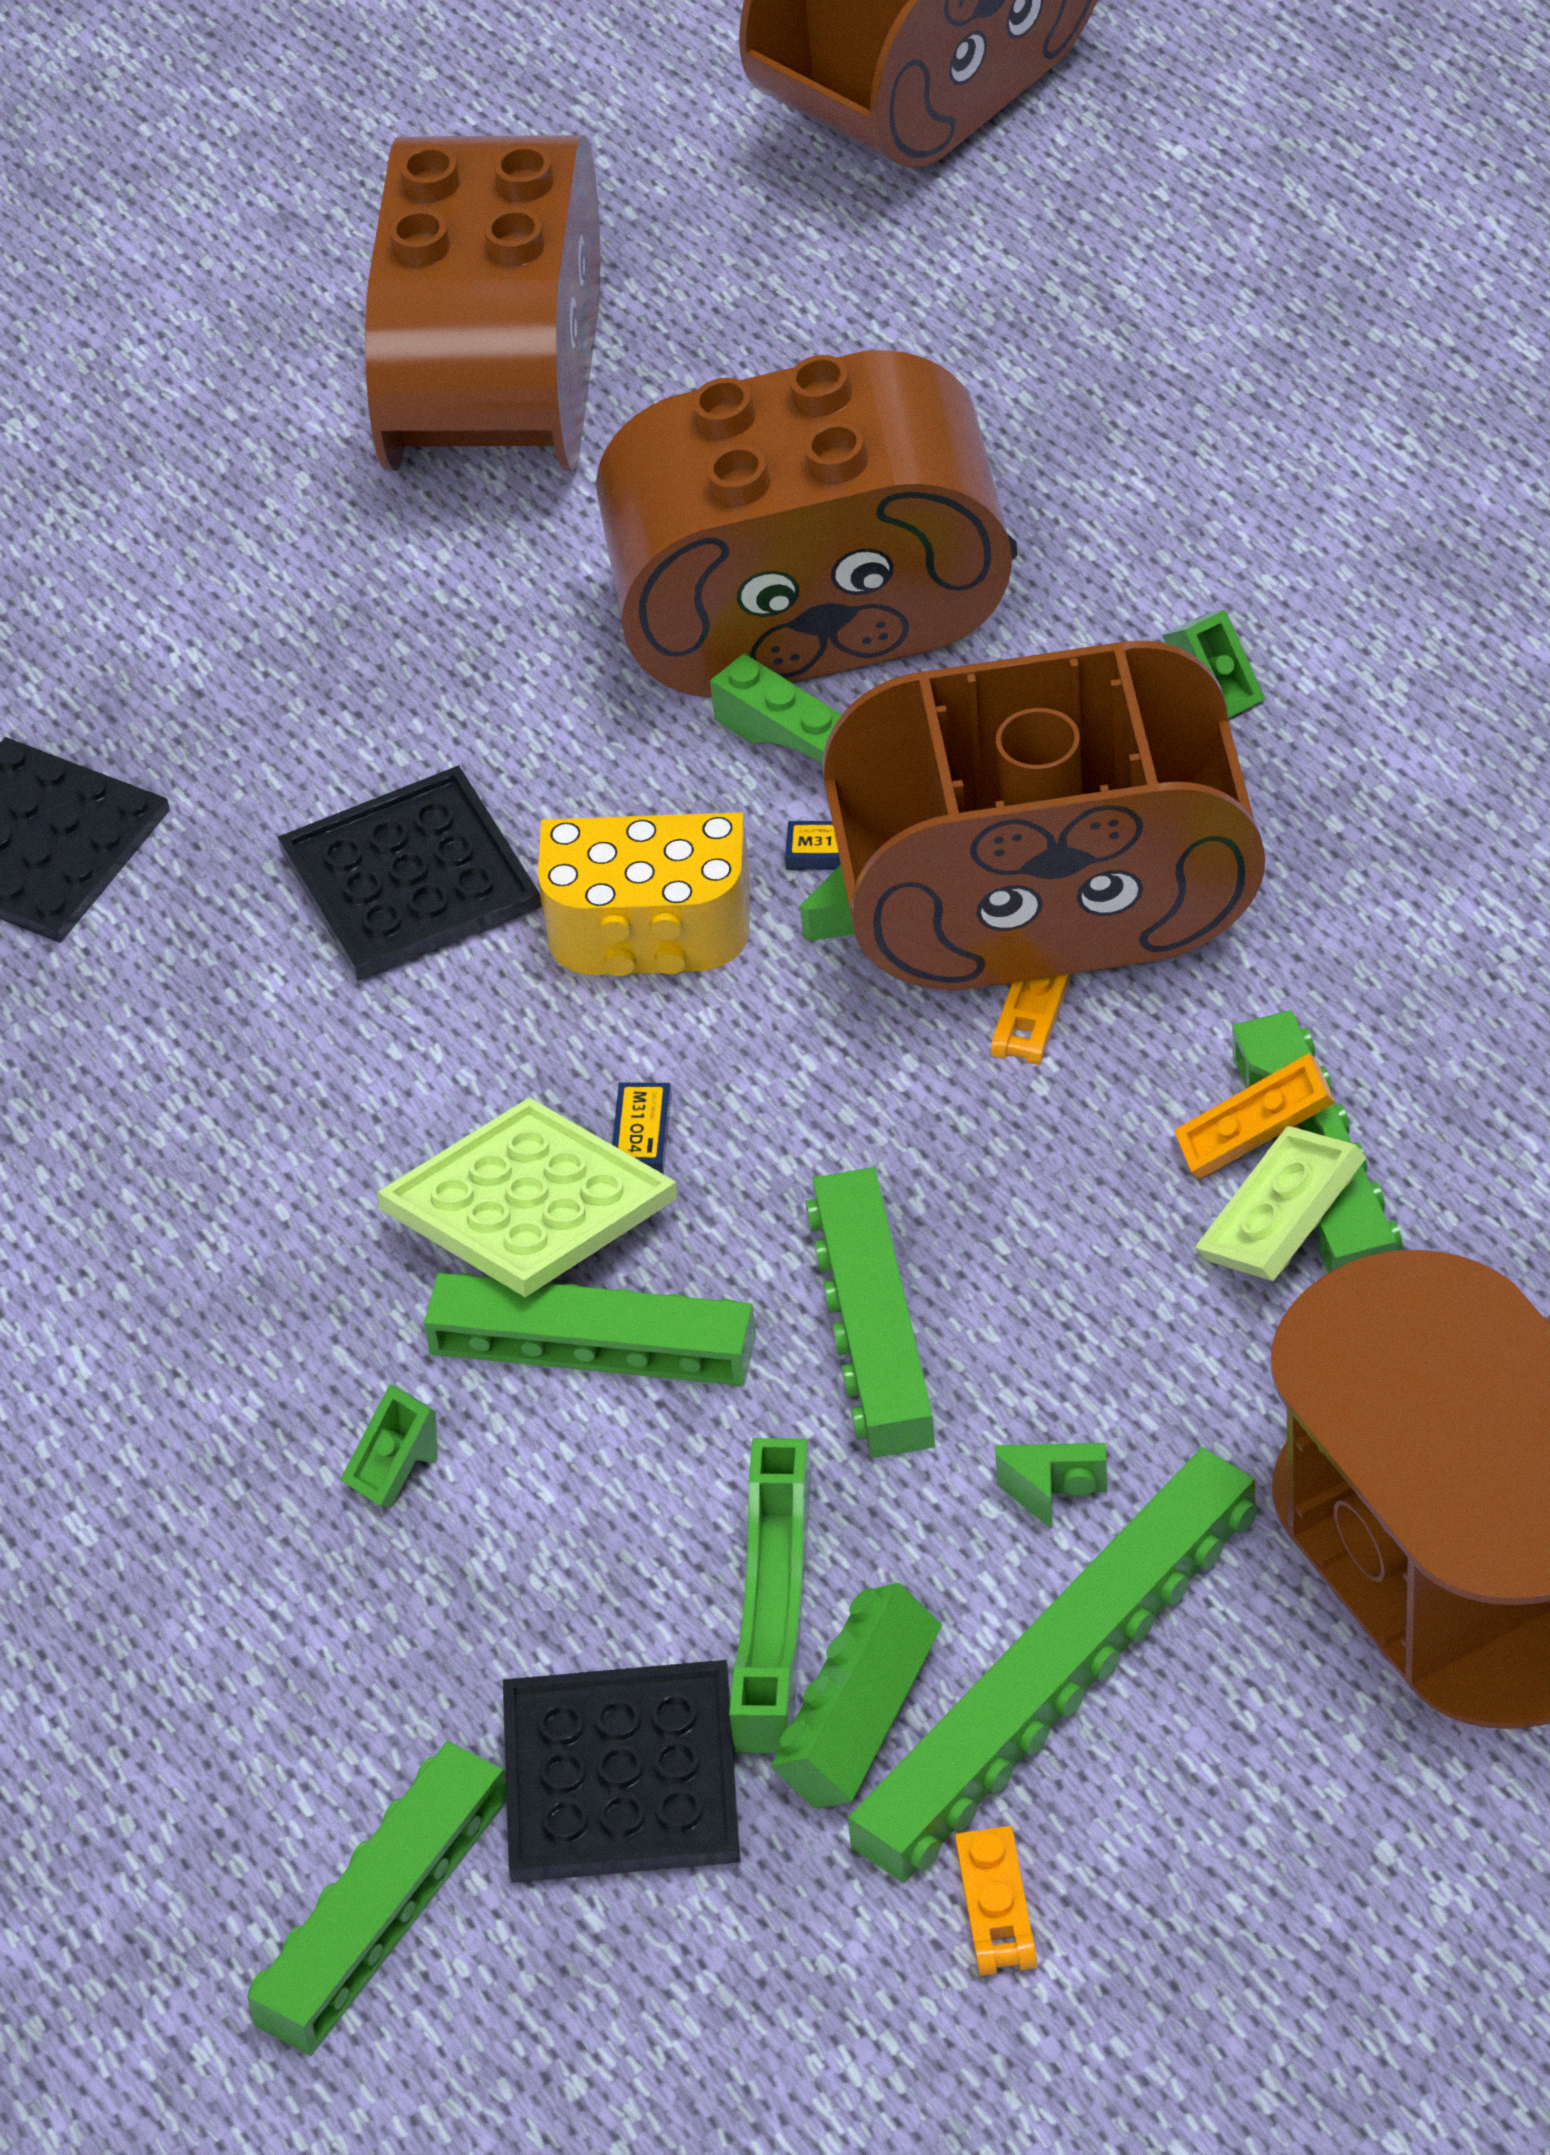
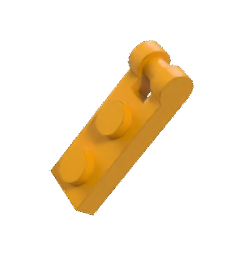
[991,973,1073,1065]
[955,1825,1037,1977]

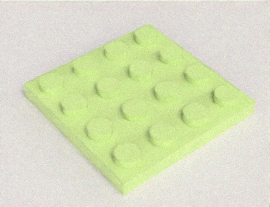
[377,1097,677,1297]

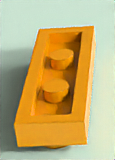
[1174,1053,1335,1179]

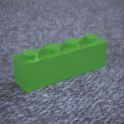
[770,1582,942,1809]

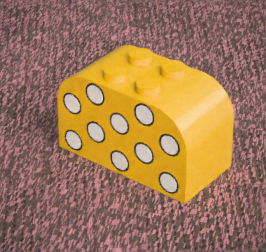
[538,812,751,976]

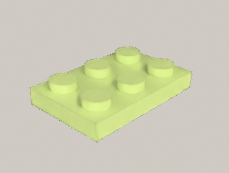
[1195,1126,1366,1281]

